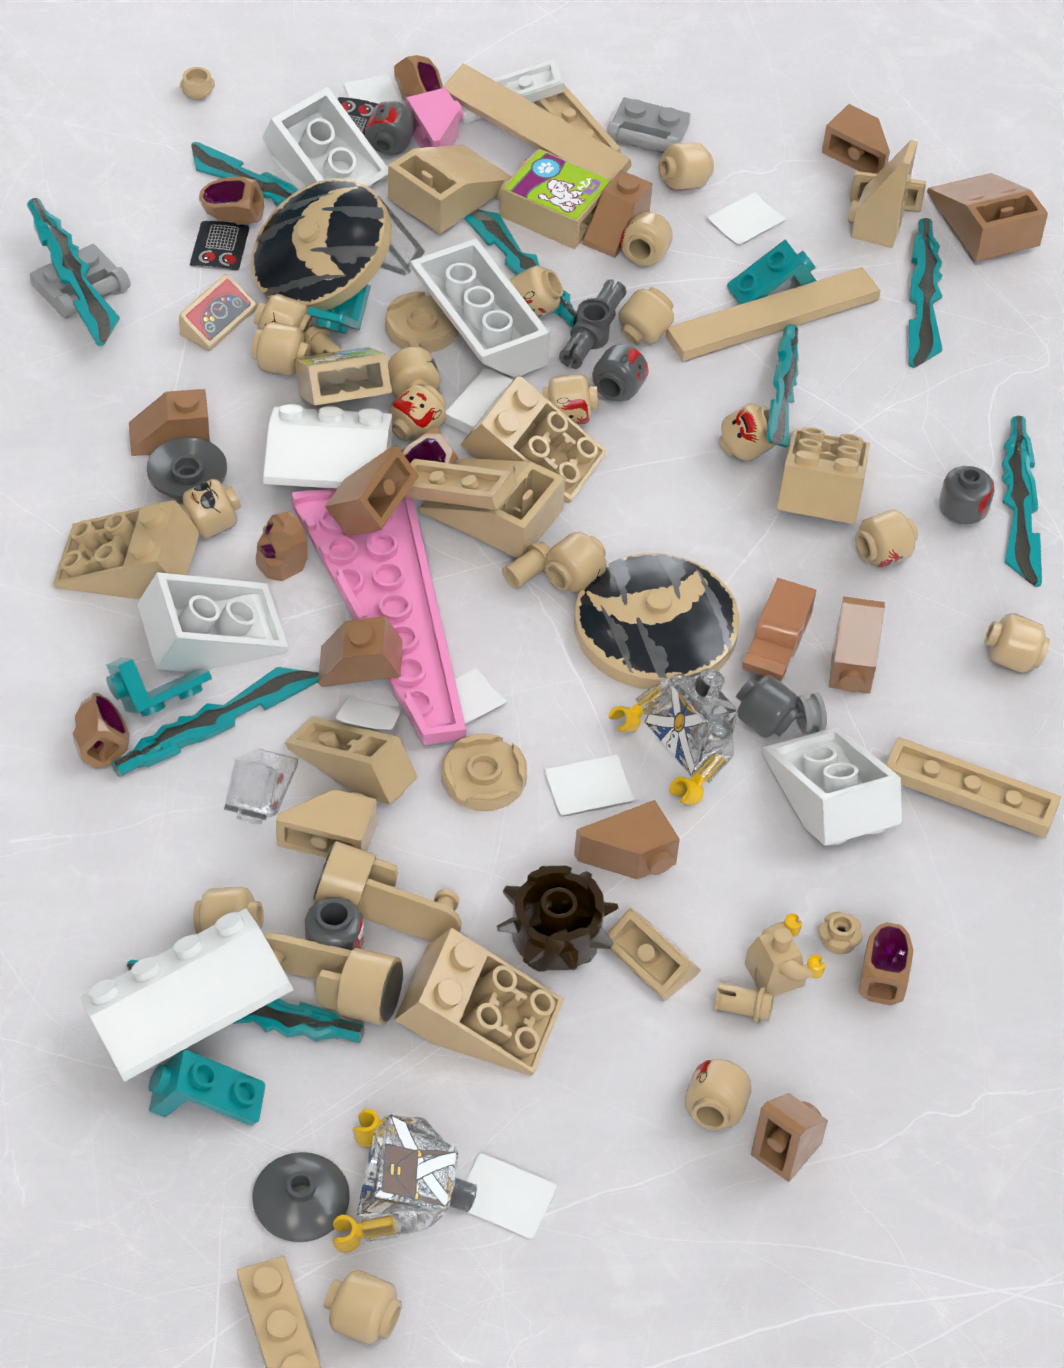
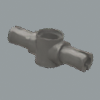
[559,279,627,369]

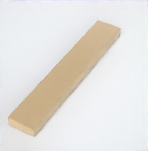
[442,63,632,180]
[665,267,881,361]

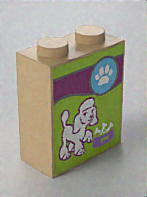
[498,149,612,249]
[294,347,392,406]

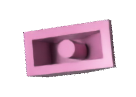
[406,88,463,148]

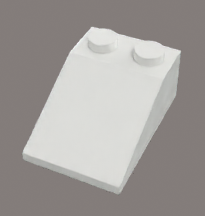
[262,86,388,188]
[137,572,289,672]
[762,727,902,846]

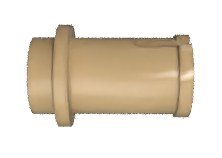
[304,325,342,355]
[502,542,551,589]
[714,981,774,1024]

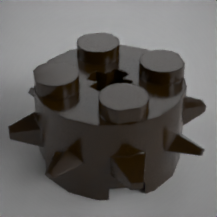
[497,865,619,972]

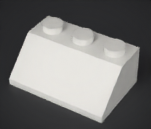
[263,404,392,489]

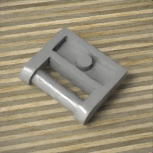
[606,97,691,153]
[30,243,131,318]

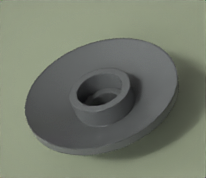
[147,437,227,499]
[252,1152,349,1242]

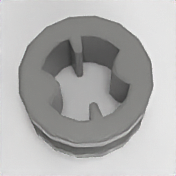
[796,692,827,733]

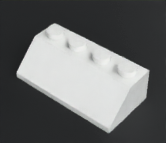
[410,238,550,378]
[79,908,294,1082]

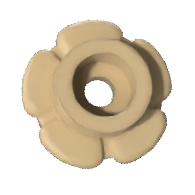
[180,67,215,99]
[818,912,863,954]

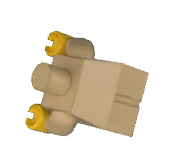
[745,913,826,996]

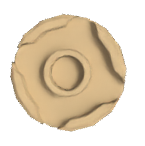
[385,291,459,353]
[442,734,527,811]

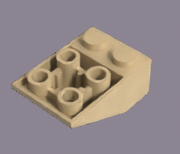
[388,145,512,234]
[460,375,607,503]
[777,427,870,524]
[419,458,566,558]
[53,500,200,599]
[394,927,564,1076]

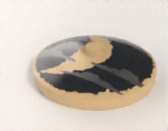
[251,178,392,311]
[574,553,739,690]

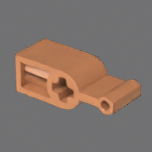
[742,578,817,682]

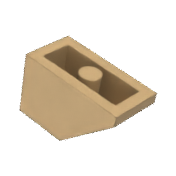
[276,789,377,858]

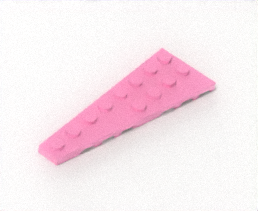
[292,488,466,745]

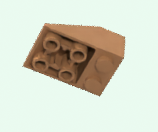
[927,173,1048,262]

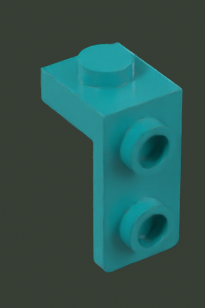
[727,239,817,304]
[307,284,371,334]
[106,658,212,717]
[149,1049,265,1126]

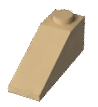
[848,140,918,248]
[284,716,418,804]

